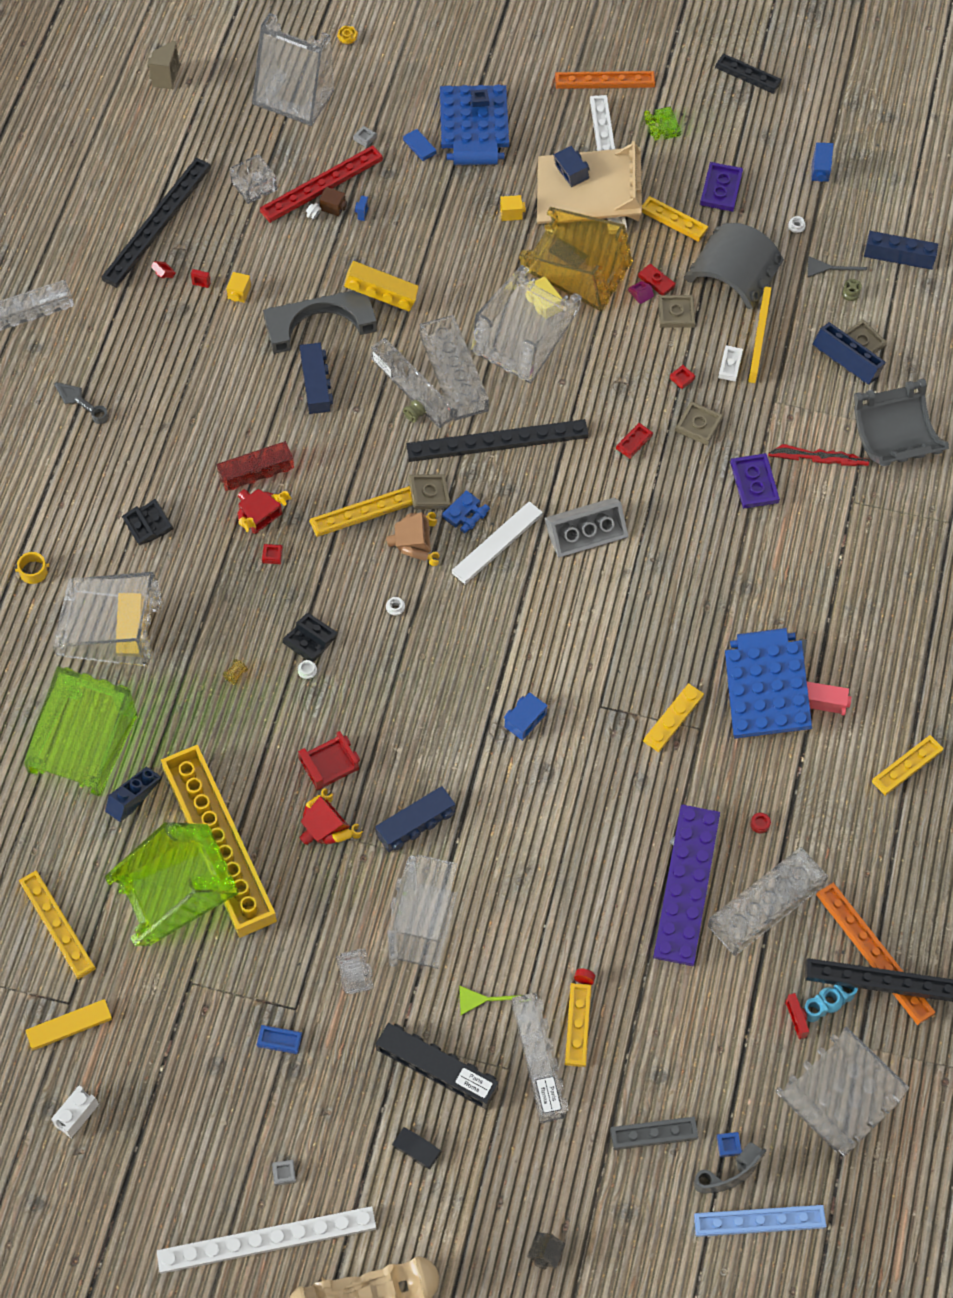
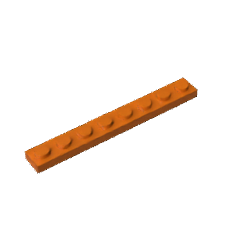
[816,882,936,1025]

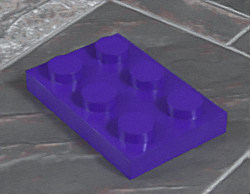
[700,162,743,212]
[730,453,780,509]

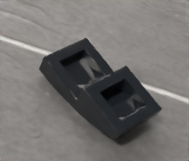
[392,1127,442,1170]

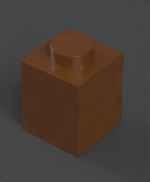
[319,187,347,216]

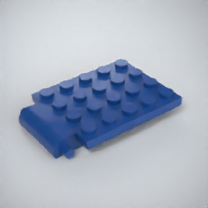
[440,85,509,165]
[725,628,812,739]

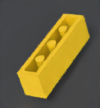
[344,261,419,312]

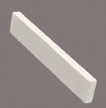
[452,501,543,584]

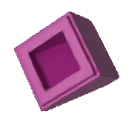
[628,281,654,304]

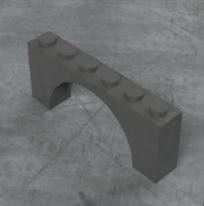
[263,290,377,354]

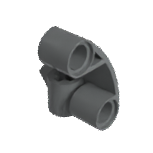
[694,1142,767,1194]

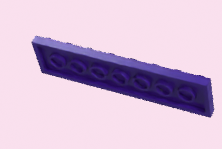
[653,804,720,966]

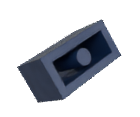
[553,146,590,187]

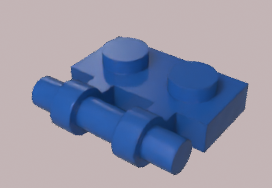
[442,490,490,533]

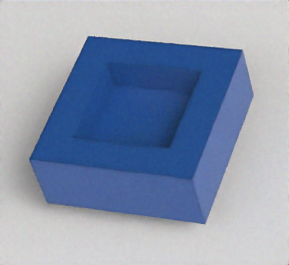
[355,196,368,221]
[716,1132,742,1158]

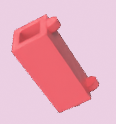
[807,682,852,715]

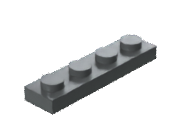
[610,1116,698,1150]

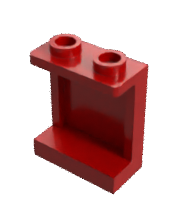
[298,731,360,791]

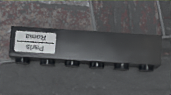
[376,1023,499,1110]

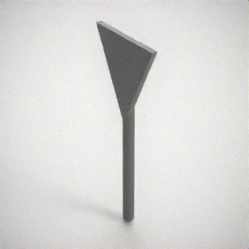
[808,256,867,277]

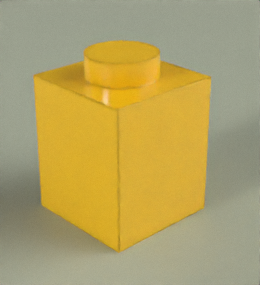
[500,195,526,221]
[226,272,251,303]

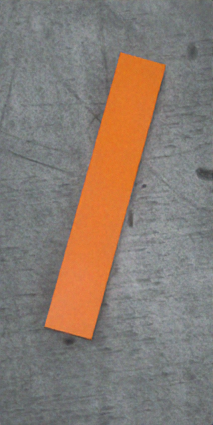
[555,71,655,89]

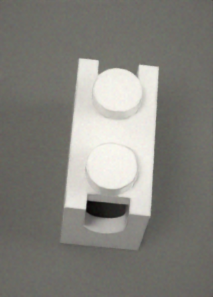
[51,1085,99,1138]

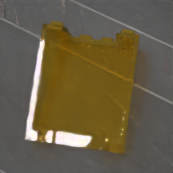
[519,207,633,311]

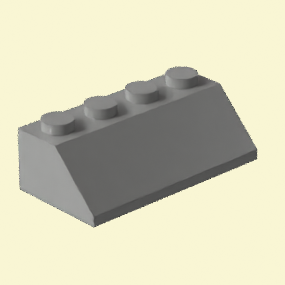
[545,498,628,558]

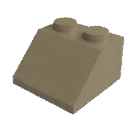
[147,41,180,89]

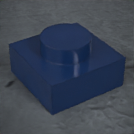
[471,89,489,107]

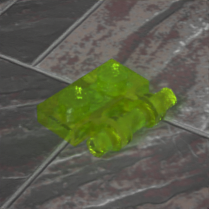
[644,106,681,140]

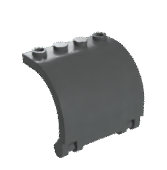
[684,223,784,309]
[854,378,949,466]

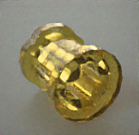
[223,659,248,685]

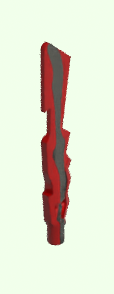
[768,444,869,466]

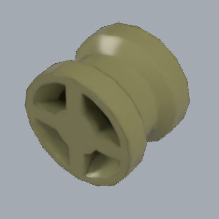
[842,279,862,301]
[403,400,426,423]

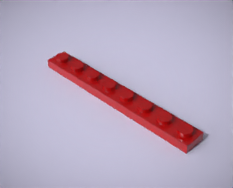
[260,145,383,223]

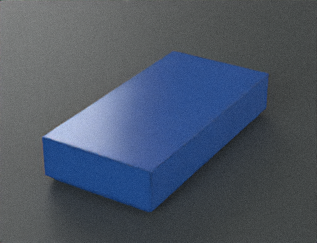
[403,129,437,161]
[257,1025,302,1054]

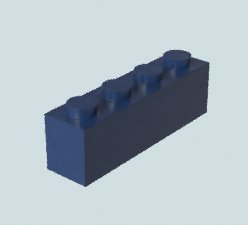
[864,231,939,270]
[812,322,886,385]
[299,342,333,414]
[375,786,455,852]

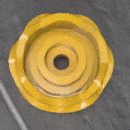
[337,25,358,45]

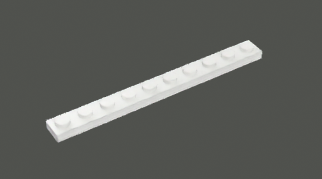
[590,95,627,233]
[157,1206,376,1274]

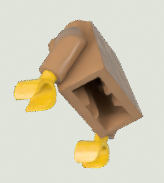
[386,512,440,566]

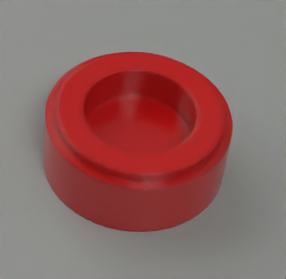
[750,812,771,834]
[574,968,596,985]

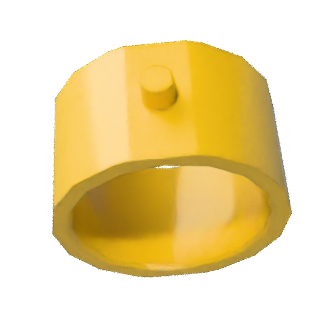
[15,552,50,584]

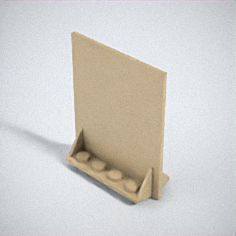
[537,141,643,224]

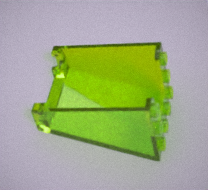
[24,666,138,796]
[104,822,239,946]

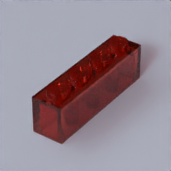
[216,441,294,491]

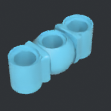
[804,985,858,1022]

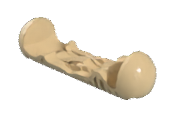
[290,1257,439,1298]

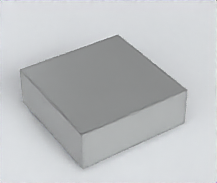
[353,126,377,148]
[272,1160,296,1186]

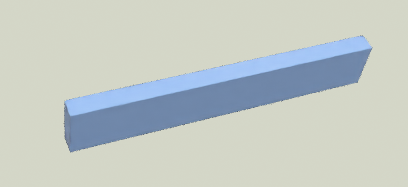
[694,1205,826,1237]

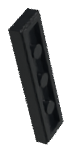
[715,53,782,94]

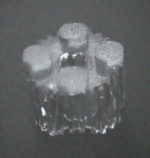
[336,948,374,995]

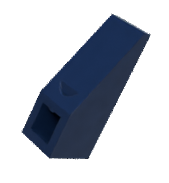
[105,766,162,822]

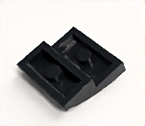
[122,499,174,545]
[282,613,338,662]

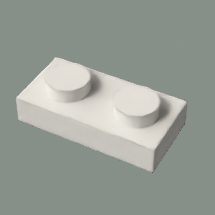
[718,346,743,382]

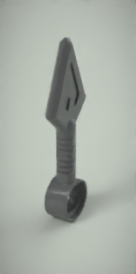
[54,382,109,424]

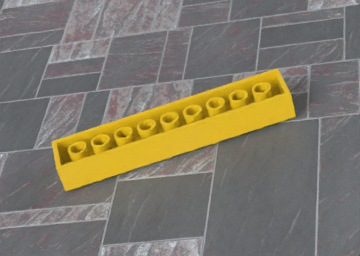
[161,744,277,938]

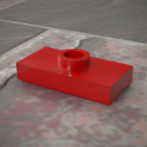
[638,264,676,295]
[616,423,653,459]
[785,993,809,1040]

